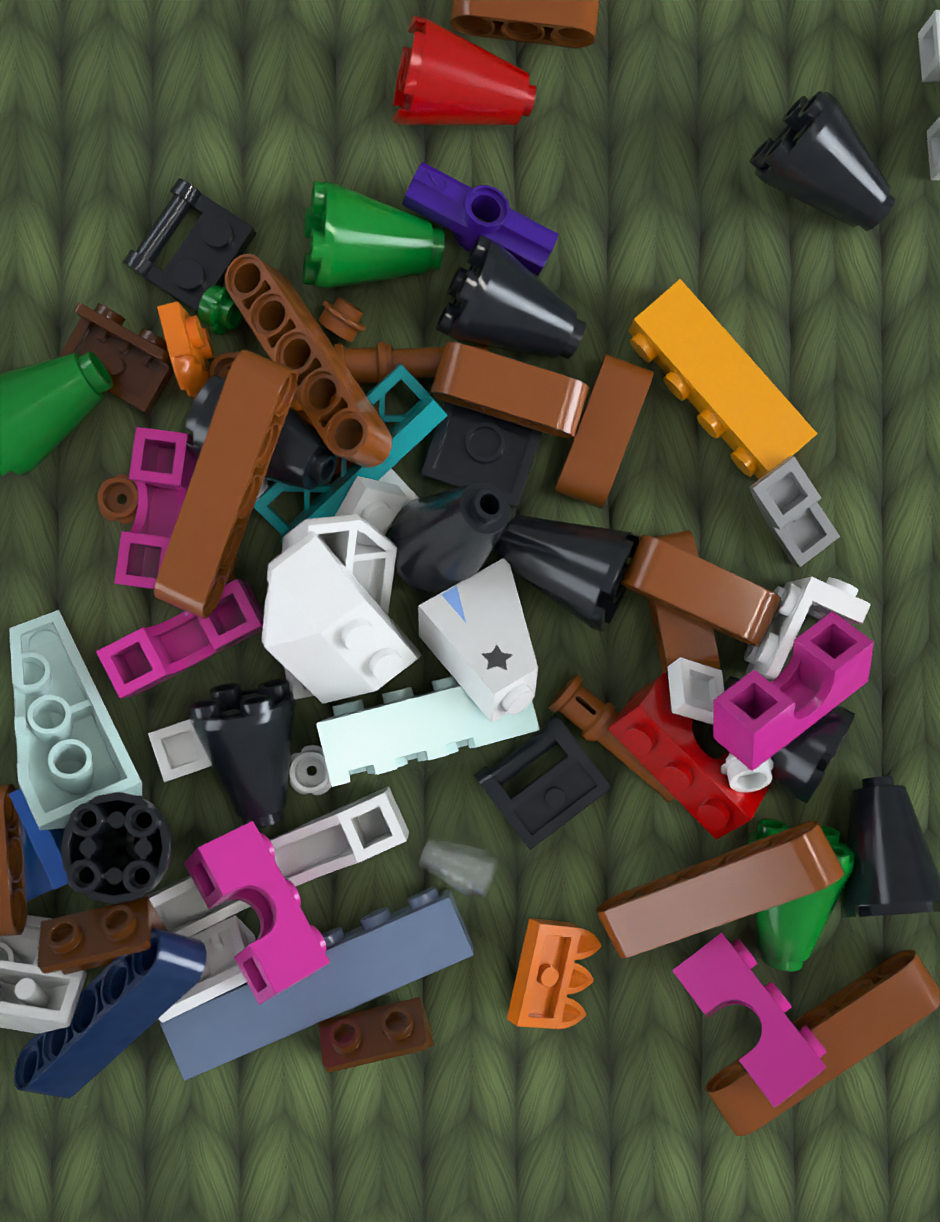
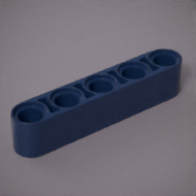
[14,928,206,1099]

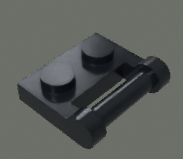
[123,178,257,314]
[474,714,612,850]

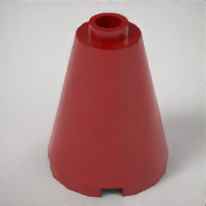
[392,16,536,125]

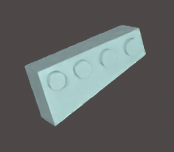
[316,676,540,787]

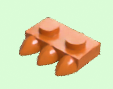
[157,301,215,400]
[507,918,601,1029]

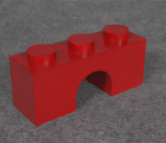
[608,672,772,840]

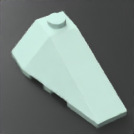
[9,610,142,830]

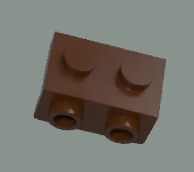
[59,302,174,415]
[37,896,168,975]
[319,997,434,1073]

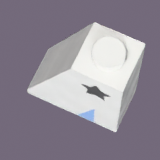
[418,558,538,723]

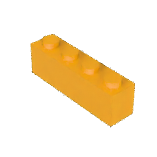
[628,279,818,479]

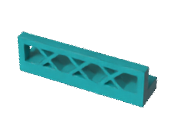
[254,362,448,545]

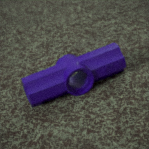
[402,162,559,276]

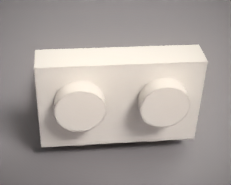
[744,577,871,679]

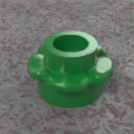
[198,285,244,335]

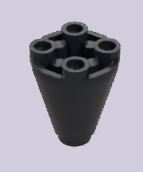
[749,91,895,231]
[436,234,586,359]
[189,679,295,828]
[61,792,173,904]

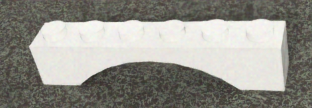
[141,786,409,937]

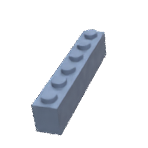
[160,887,474,1081]

